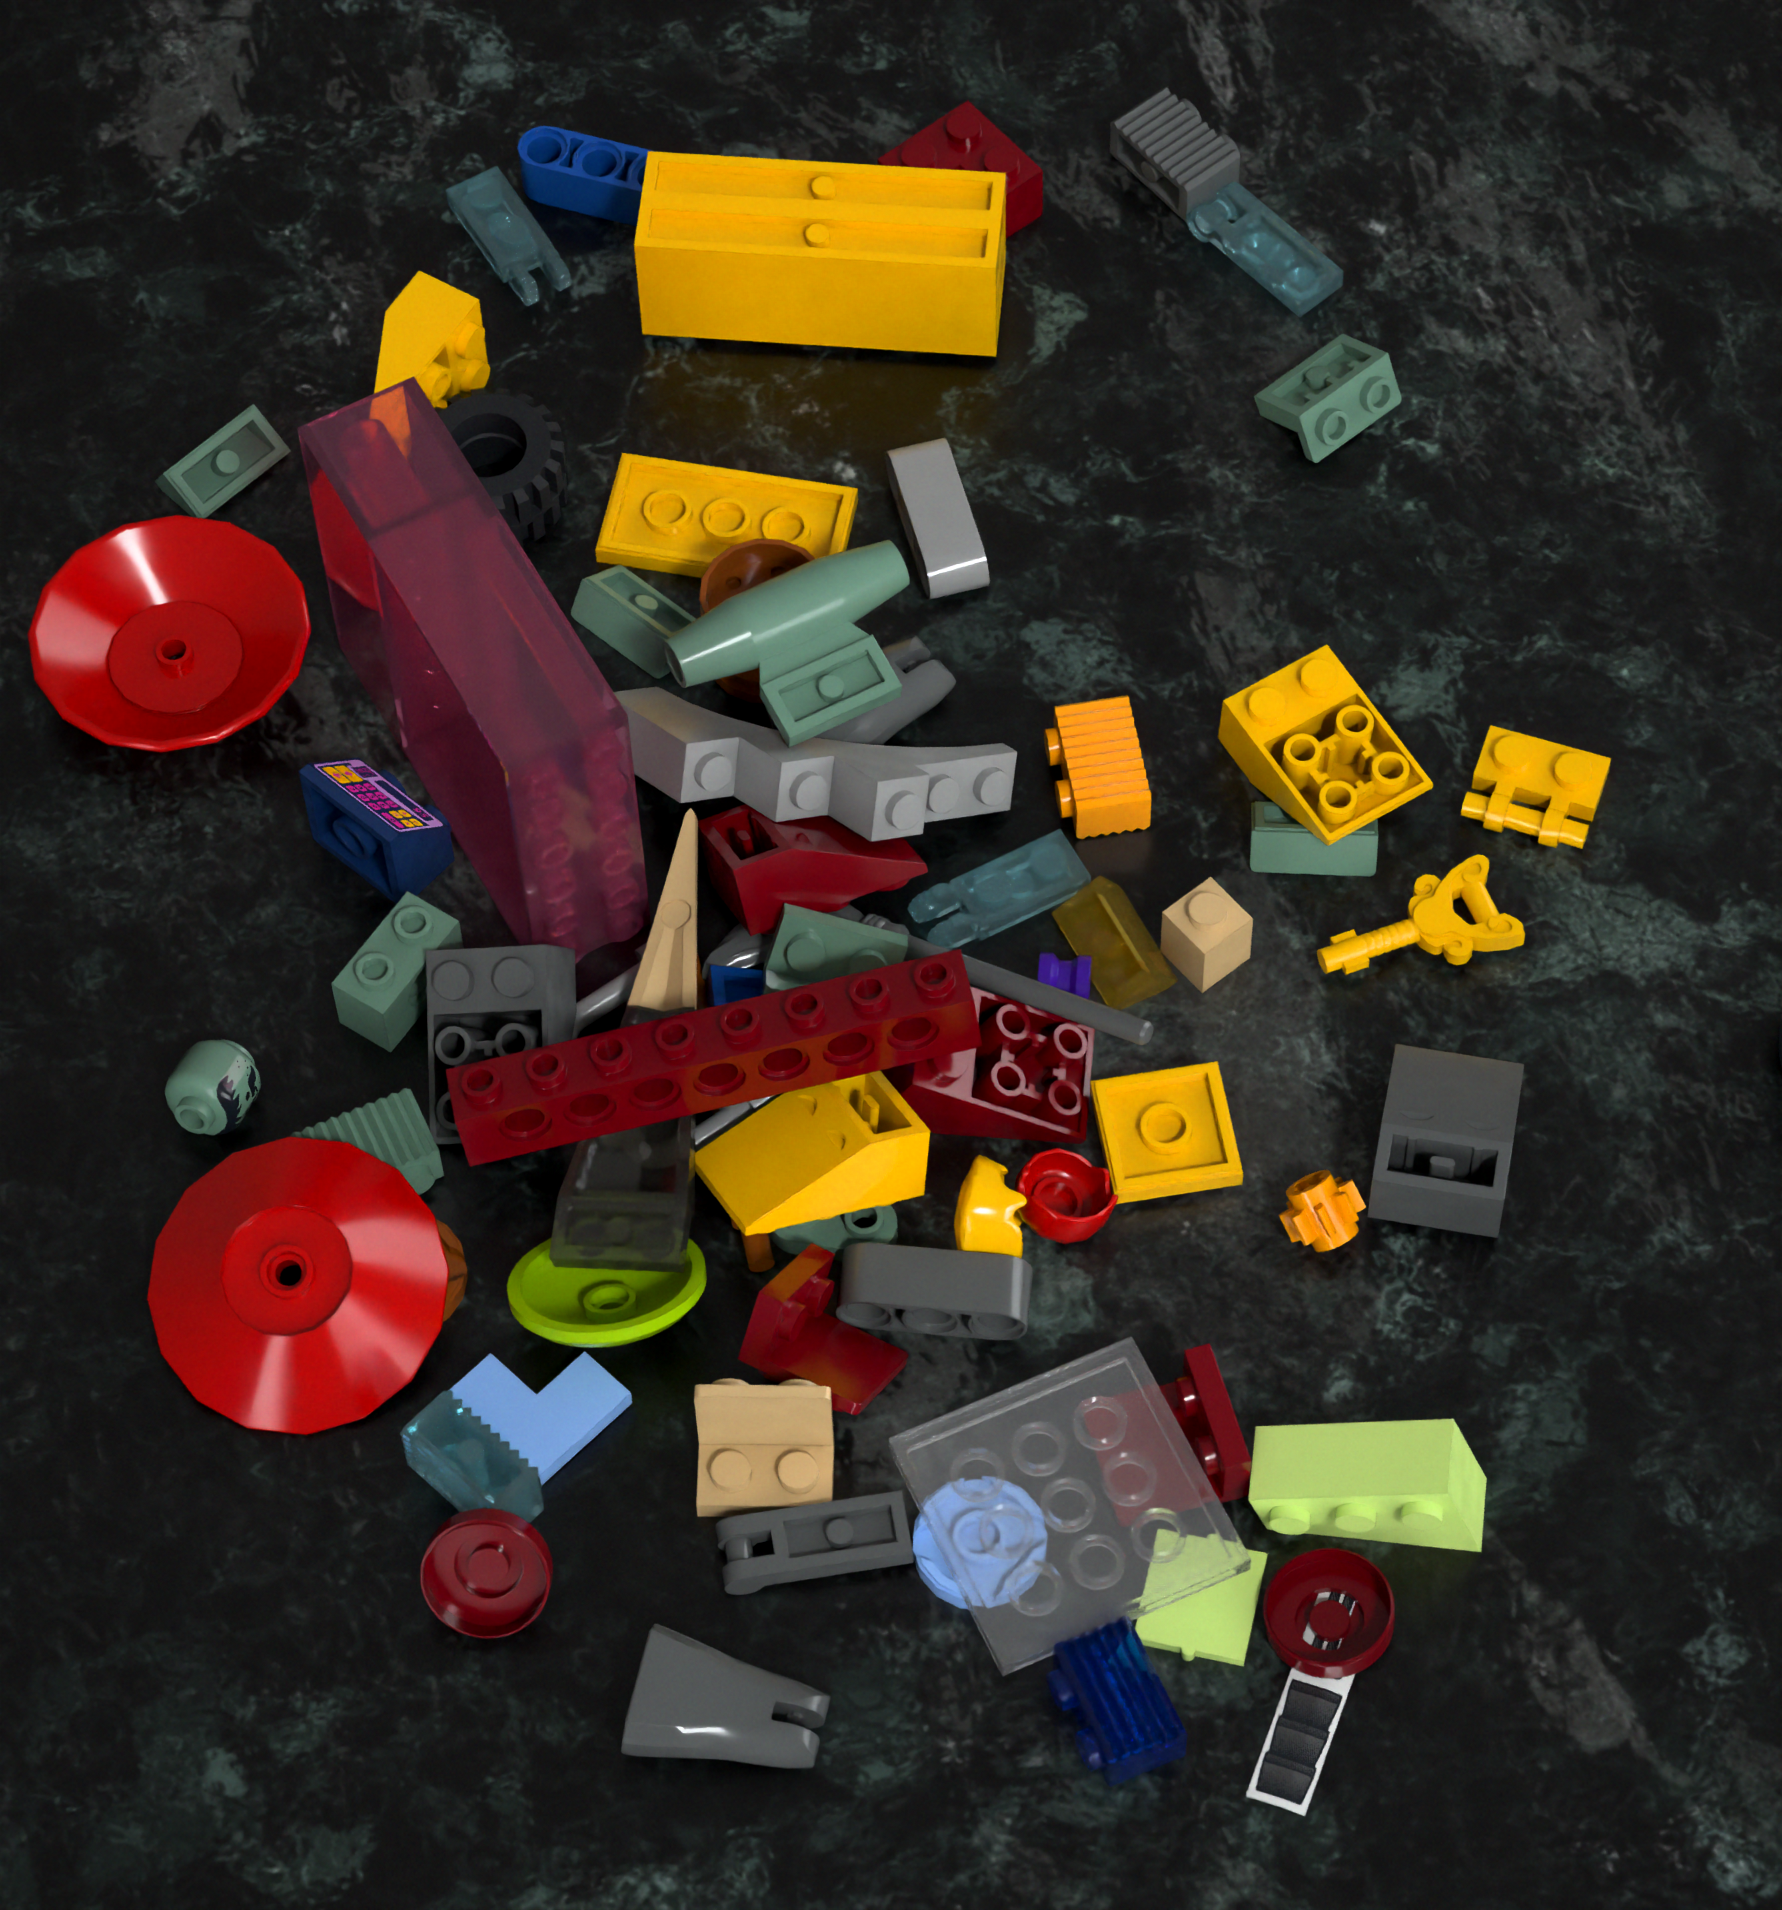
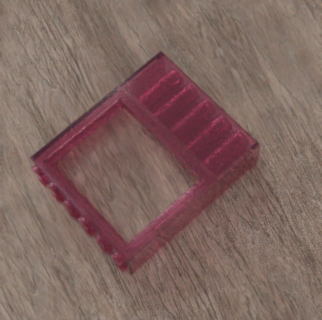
[297,376,651,964]

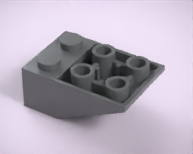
[426,944,576,1145]
[1367,1044,1524,1238]

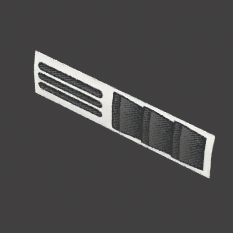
[1246,1592,1355,1816]

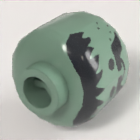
[164,1039,261,1135]

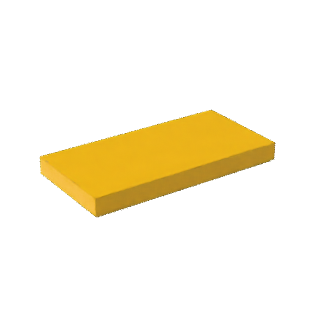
[596,453,858,578]

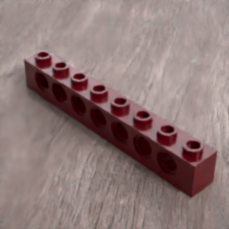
[446,949,983,1167]

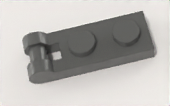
[715,1490,913,1595]

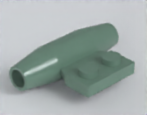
[663,540,910,748]

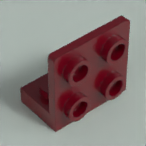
[738,1243,909,1415]
[1081,1343,1252,1529]

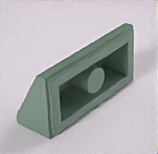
[155,404,291,519]
[571,564,696,679]
[1250,801,1378,877]

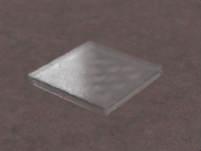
[888,1336,1251,1676]

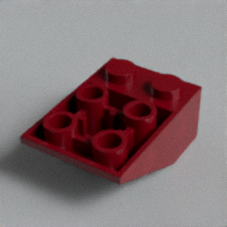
[698,804,928,936]
[882,986,1095,1144]

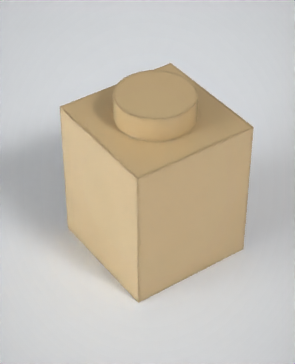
[1160,877,1253,993]

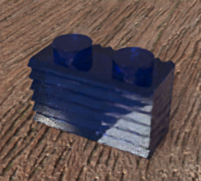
[1046,1616,1187,1787]

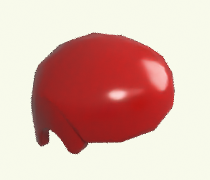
[1014,1148,1118,1244]

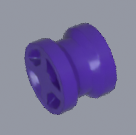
[1037,952,1092,1010]

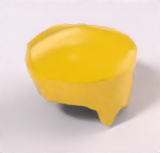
[954,1155,1027,1259]

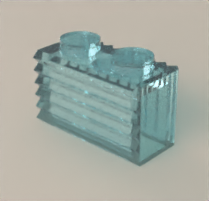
[400,1391,544,1523]

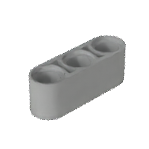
[885,438,990,599]

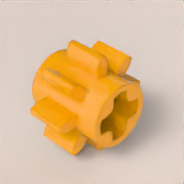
[1279,1170,1366,1252]

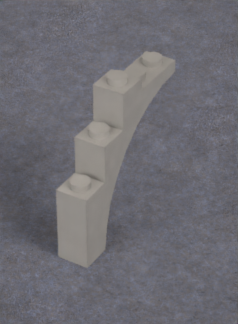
[600,686,1017,842]

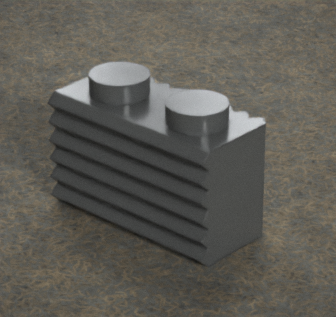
[1110,87,1240,223]

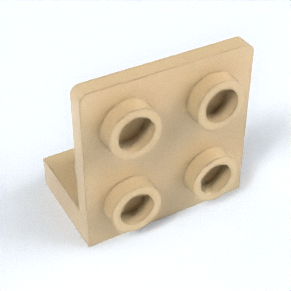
[694,1378,835,1517]

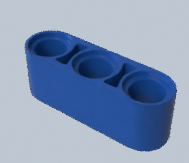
[518,126,656,227]

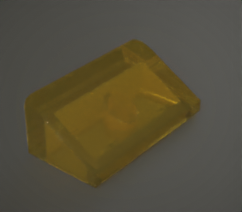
[1052,875,1178,1010]

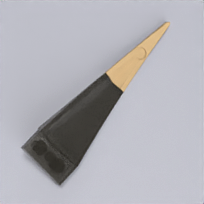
[549,808,698,1273]

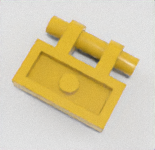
[1461,725,1611,849]

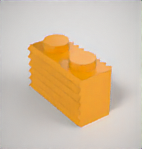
[1044,695,1151,839]

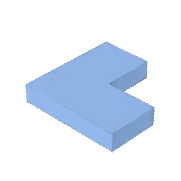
[442,1351,632,1490]

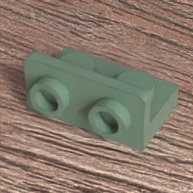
[1254,333,1402,463]
[762,903,908,995]

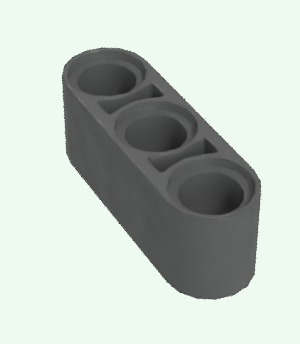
[835,1243,1033,1340]

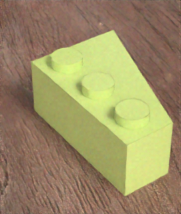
[1248,1419,1487,1552]

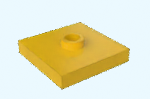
[1090,1061,1243,1204]

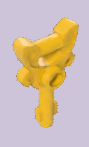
[1317,854,1525,975]

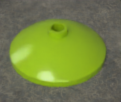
[507,1222,707,1348]

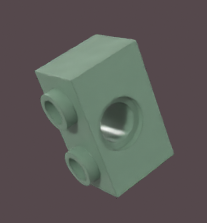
[331,891,464,1052]

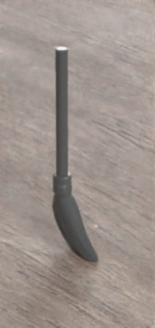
[701,904,1153,1046]

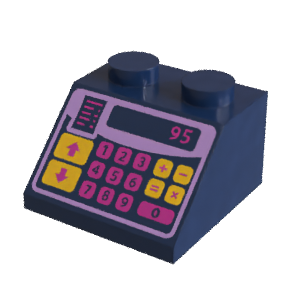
[299,757,455,904]

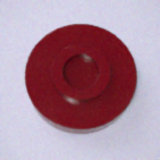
[420,1508,553,1638]
[1263,1548,1395,1679]

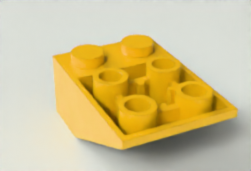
[370,270,490,497]
[1218,645,1433,846]
[690,1071,930,1236]

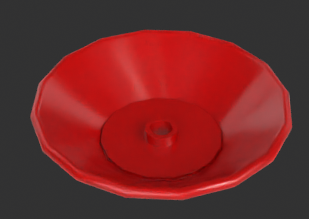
[27,515,312,753]
[147,1137,450,1435]

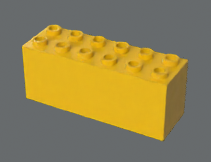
[634,151,1006,357]

